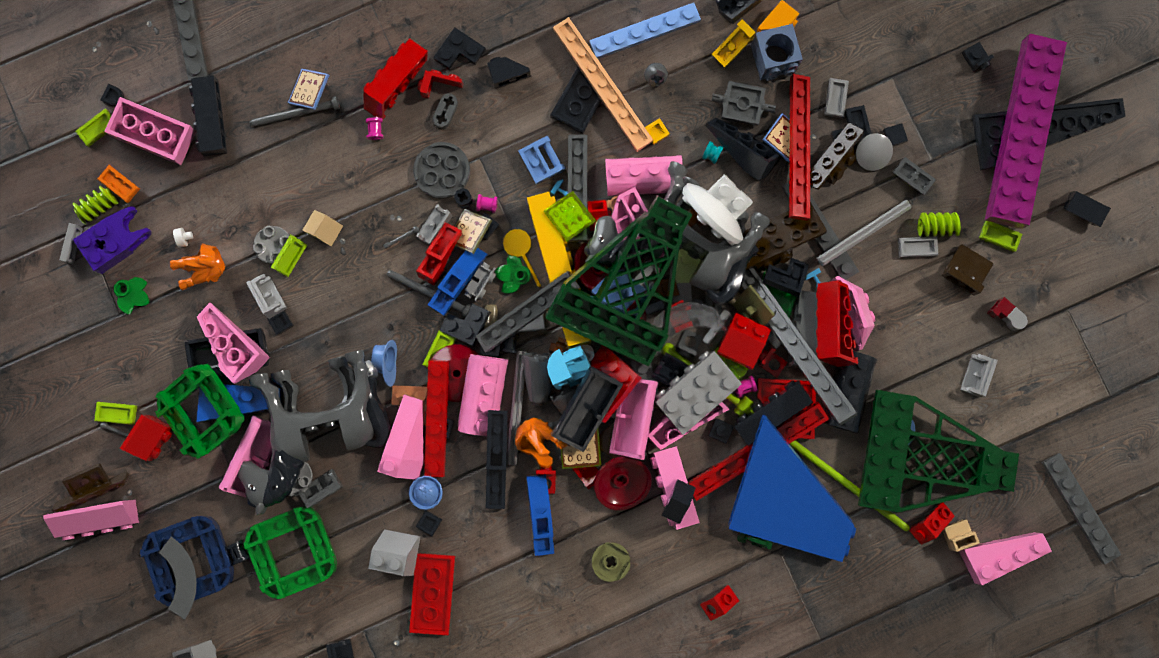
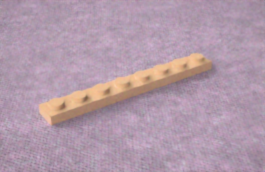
[553,17,653,152]

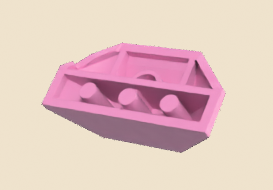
[611,187,668,261]
[831,276,875,352]

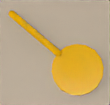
[503,229,541,287]

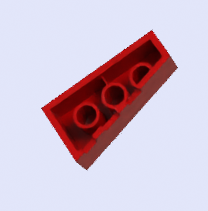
[363,38,428,120]
[816,280,858,367]

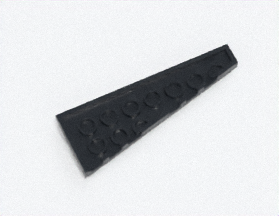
[972,98,1126,171]

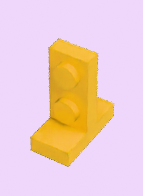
[712,19,756,68]

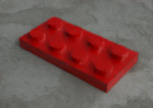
[409,553,456,636]

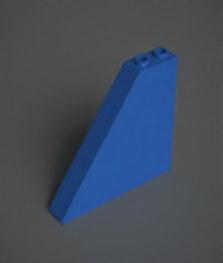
[728,415,856,562]

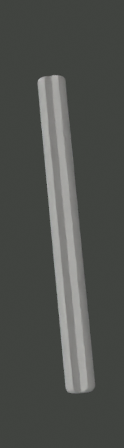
[817,200,911,266]
[506,351,527,465]

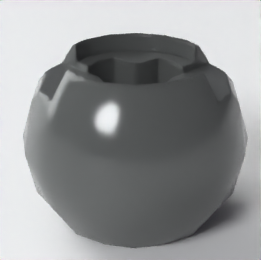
[644,63,668,87]

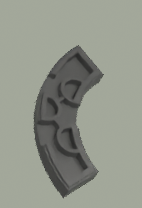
[159,537,197,620]

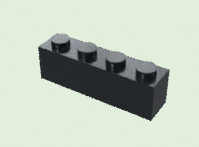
[189,75,227,156]
[734,380,813,445]

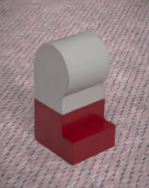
[987,297,1028,331]

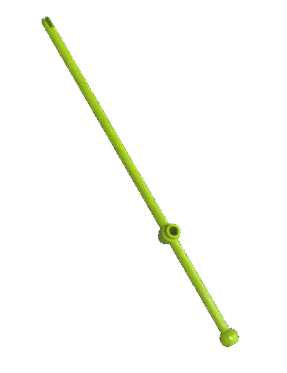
[661,343,910,531]

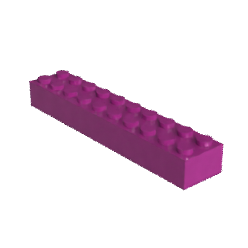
[985,34,1067,229]

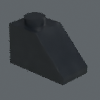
[487,57,531,89]

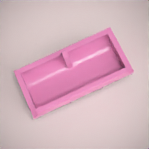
[605,155,683,196]
[457,354,508,436]
[609,379,658,460]
[219,416,272,497]

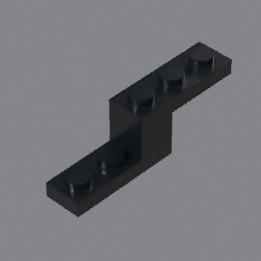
[485,410,508,509]

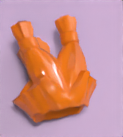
[170,243,225,290]
[515,418,568,469]

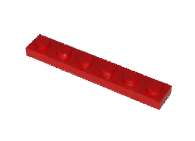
[424,360,449,477]

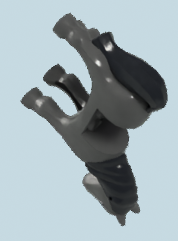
[584,161,770,305]
[237,350,391,515]

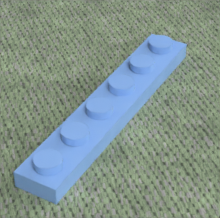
[589,3,701,59]

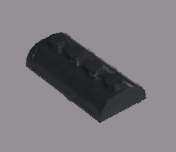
[184,328,269,375]
[822,351,877,434]
[550,366,623,452]

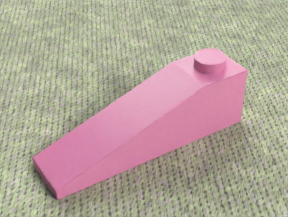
[197,303,270,384]
[377,395,424,479]

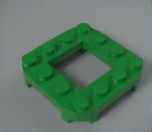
[155,364,244,459]
[244,507,337,599]

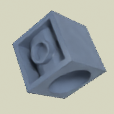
[751,24,803,81]

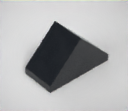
[661,479,696,524]

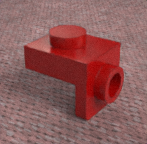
[572,465,598,490]

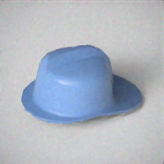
[371,340,397,387]

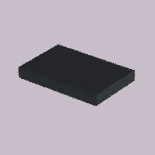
[550,67,602,134]

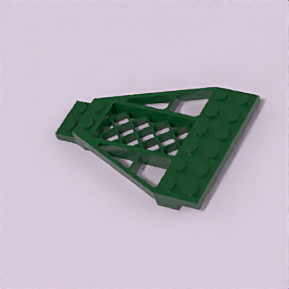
[545,195,693,366]
[858,390,1019,512]

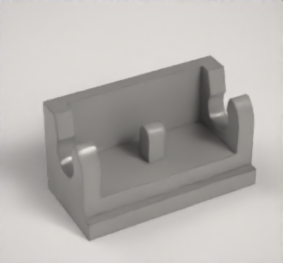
[416,204,452,246]
[246,274,287,319]
[960,354,998,397]

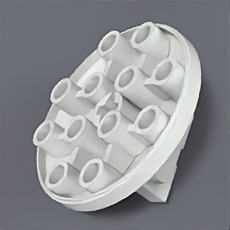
[682,174,753,246]

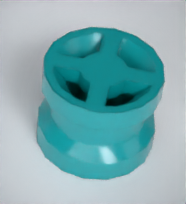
[702,141,723,164]

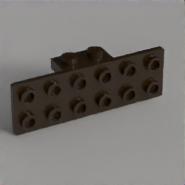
[717,202,827,273]

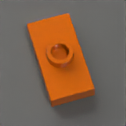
[97,165,140,203]

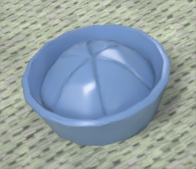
[409,476,443,510]

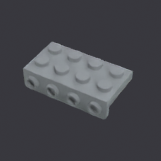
[654,351,742,435]

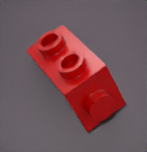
[418,70,463,99]
[909,502,954,545]

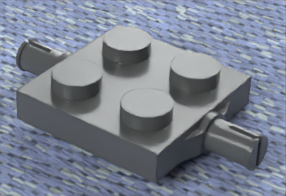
[711,81,776,126]

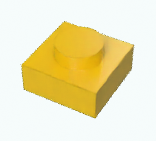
[645,118,670,145]

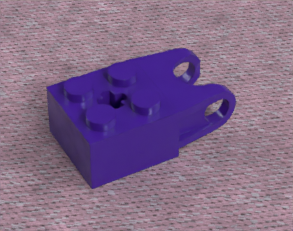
[73,206,152,274]

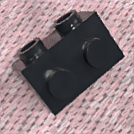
[716,0,762,24]

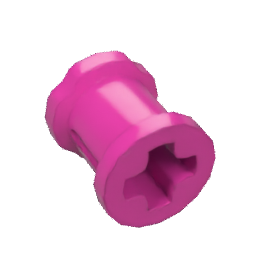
[366,117,383,140]
[476,194,498,214]
[735,376,757,398]

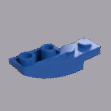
[428,248,488,316]
[526,474,554,556]

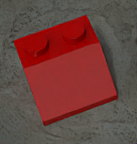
[717,313,771,370]
[120,414,172,461]

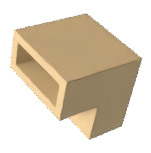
[303,210,343,246]
[943,519,979,552]

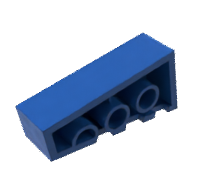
[197,385,283,423]

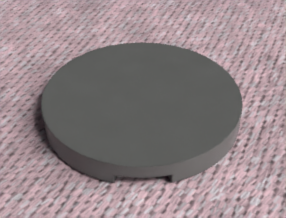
[413,142,470,199]

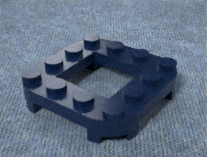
[140,516,234,606]

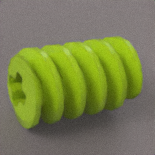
[73,186,118,225]
[917,212,961,237]

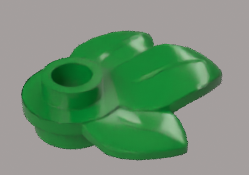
[494,256,531,293]
[113,277,149,315]

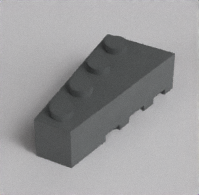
[787,290,817,369]

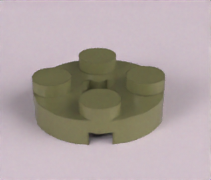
[592,542,630,582]

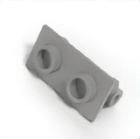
[464,262,496,302]

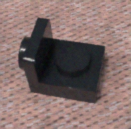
[962,42,994,72]

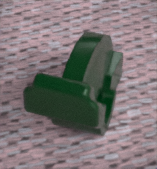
[737,532,773,550]

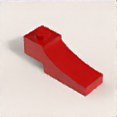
[416,222,462,286]

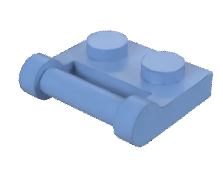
[518,136,566,185]

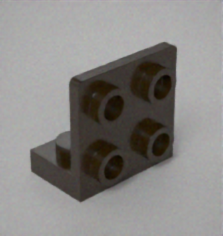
[941,244,993,296]

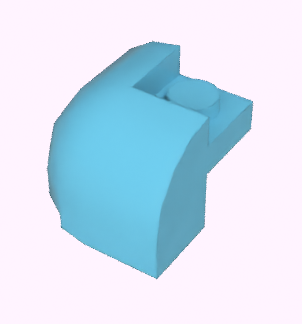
[547,345,590,390]

